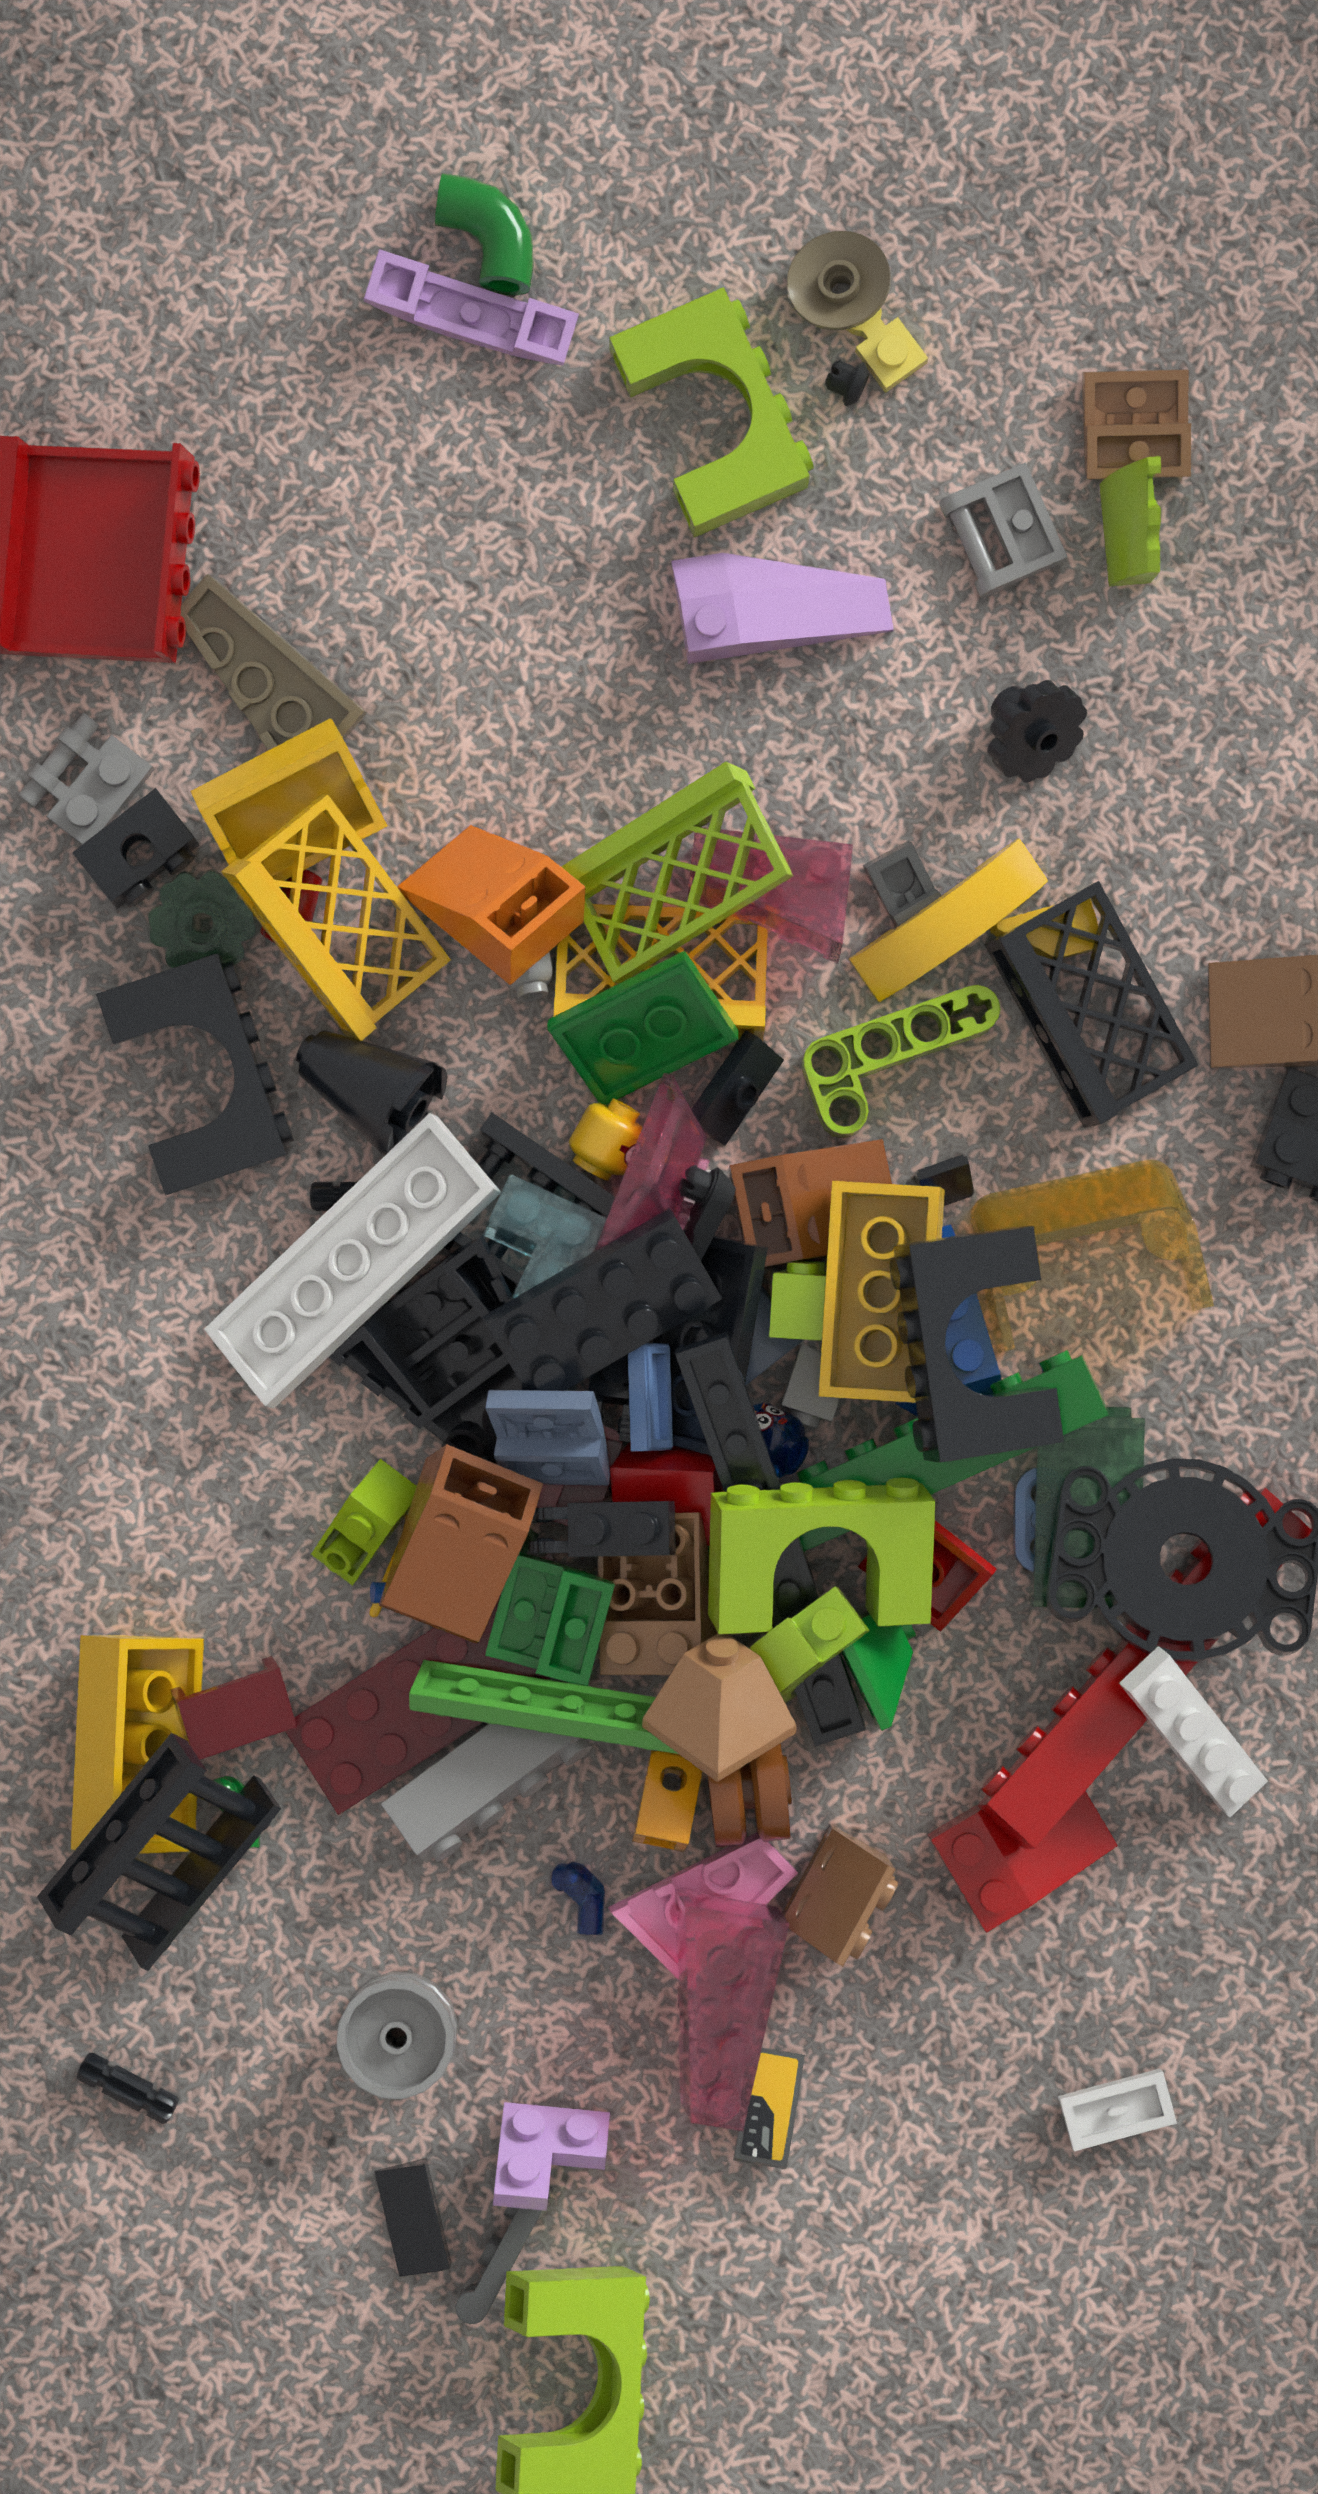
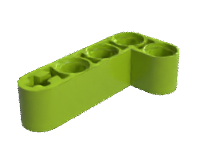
[801,985,1001,1138]

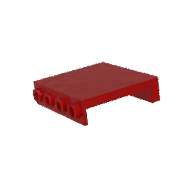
[0,436,200,663]

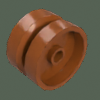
[707,1743,792,1847]

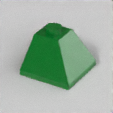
[841,1611,916,1731]

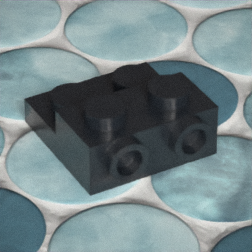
[1250,1067,1318,1202]

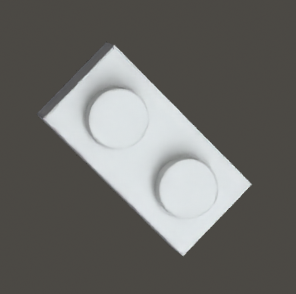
[1058,2068,1177,2151]

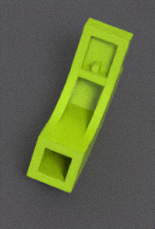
[749,1586,869,1704]

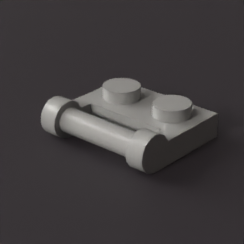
[939,462,1068,598]

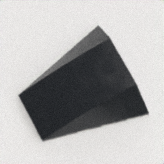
[329,1235,525,1465]

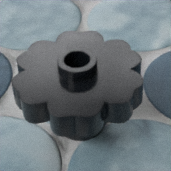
[987,680,1087,783]

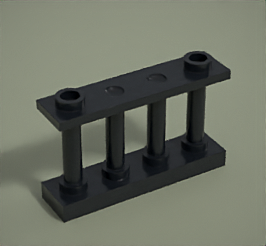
[444,1112,648,1291]
[37,1732,281,1971]

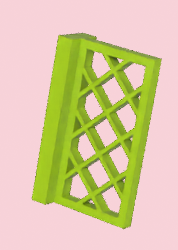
[561,761,793,984]

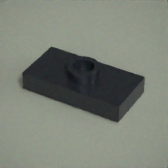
[686,1030,784,1146]

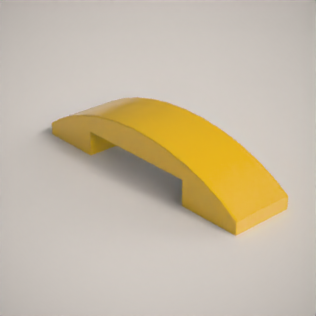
[848,838,1048,1002]

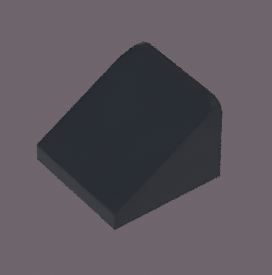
[913,1154,974,1206]

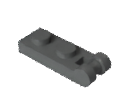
[455,2186,554,2324]

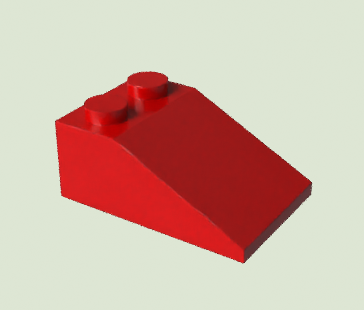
[927,1791,1118,1933]

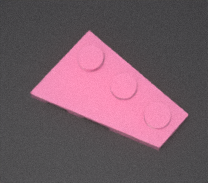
[608,1832,798,1985]

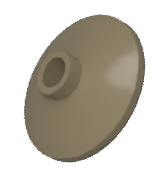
[787,231,891,330]

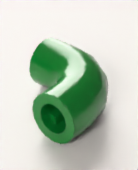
[435,173,534,296]

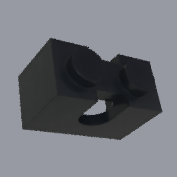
[72,788,199,909]

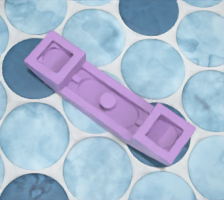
[364,249,579,365]

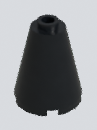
[296,1030,448,1155]

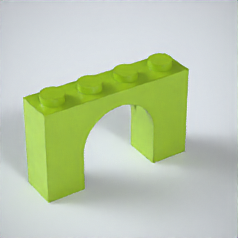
[609,287,814,538]
[708,1478,935,1634]
[495,2266,650,2494]

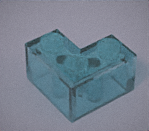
[483,1174,608,1298]

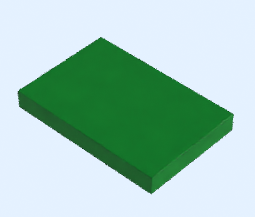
[547,950,738,1105]

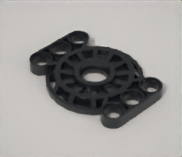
[1046,1459,1318,1662]

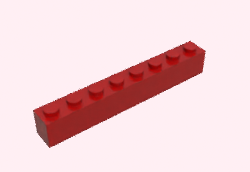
[977,1487,1311,1849]

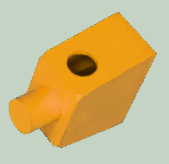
[632,1750,702,1852]

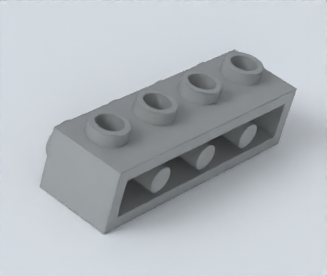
[381,1678,592,1863]

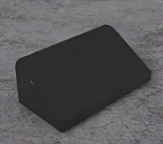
[375,2158,452,2277]

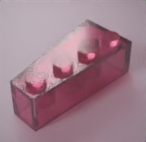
[675,1889,789,2131]

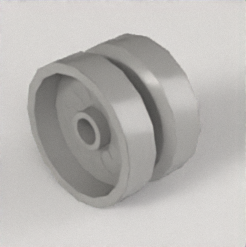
[336,1971,458,2099]

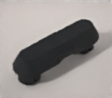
[678,1165,736,1261]

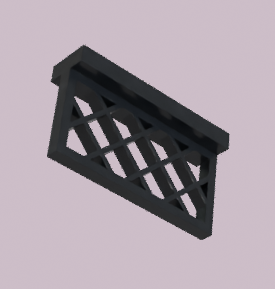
[984,881,1199,1128]

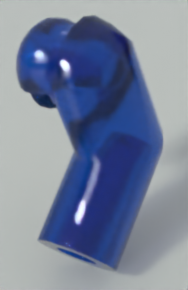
[551,1861,605,1935]

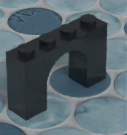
[96,953,294,1196]
[890,1226,1064,1463]

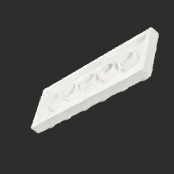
[204,1113,501,1409]

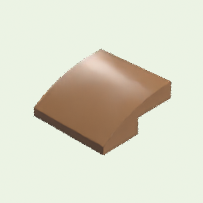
[1082,369,1191,479]

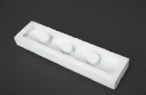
[1119,1646,1268,1817]

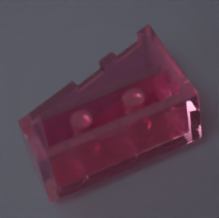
[688,827,853,964]

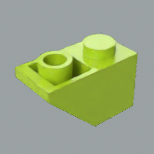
[769,1261,826,1341]
[311,1459,417,1586]

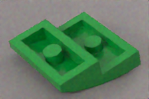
[485,1552,615,1686]

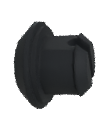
[825,360,869,406]

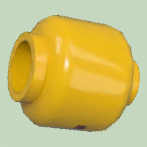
[569,1098,647,1181]

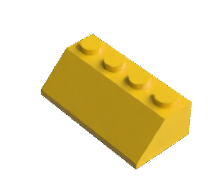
[71,1635,204,1854]

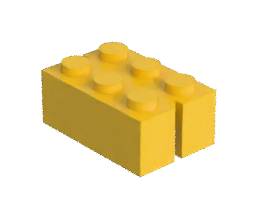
[190,718,388,881]

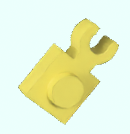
[846,308,928,393]

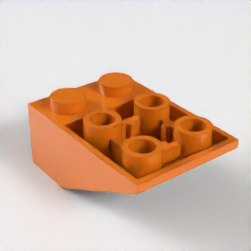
[397,825,585,985]

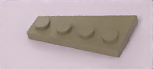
[180,574,367,750]

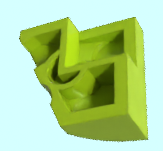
[1099,456,1161,587]

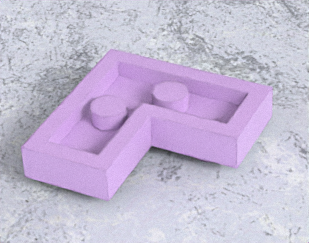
[493,2102,610,2211]

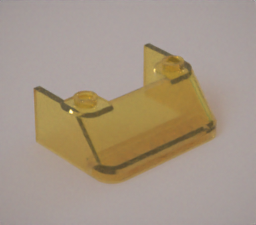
[969,1160,1214,1354]

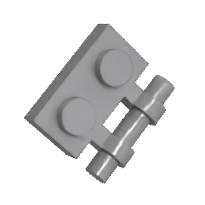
[18,713,155,845]

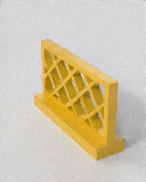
[221,793,451,1041]
[554,904,768,1041]

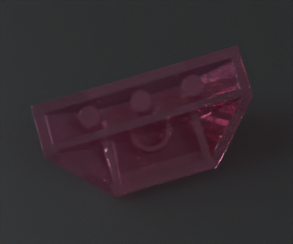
[595,1073,710,1251]

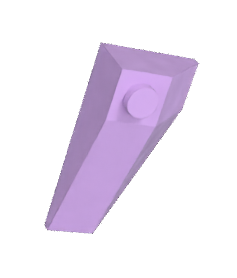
[671,553,894,664]

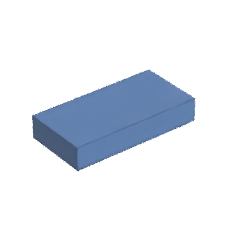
[628,1343,673,1451]

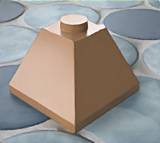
[642,1633,797,1782]

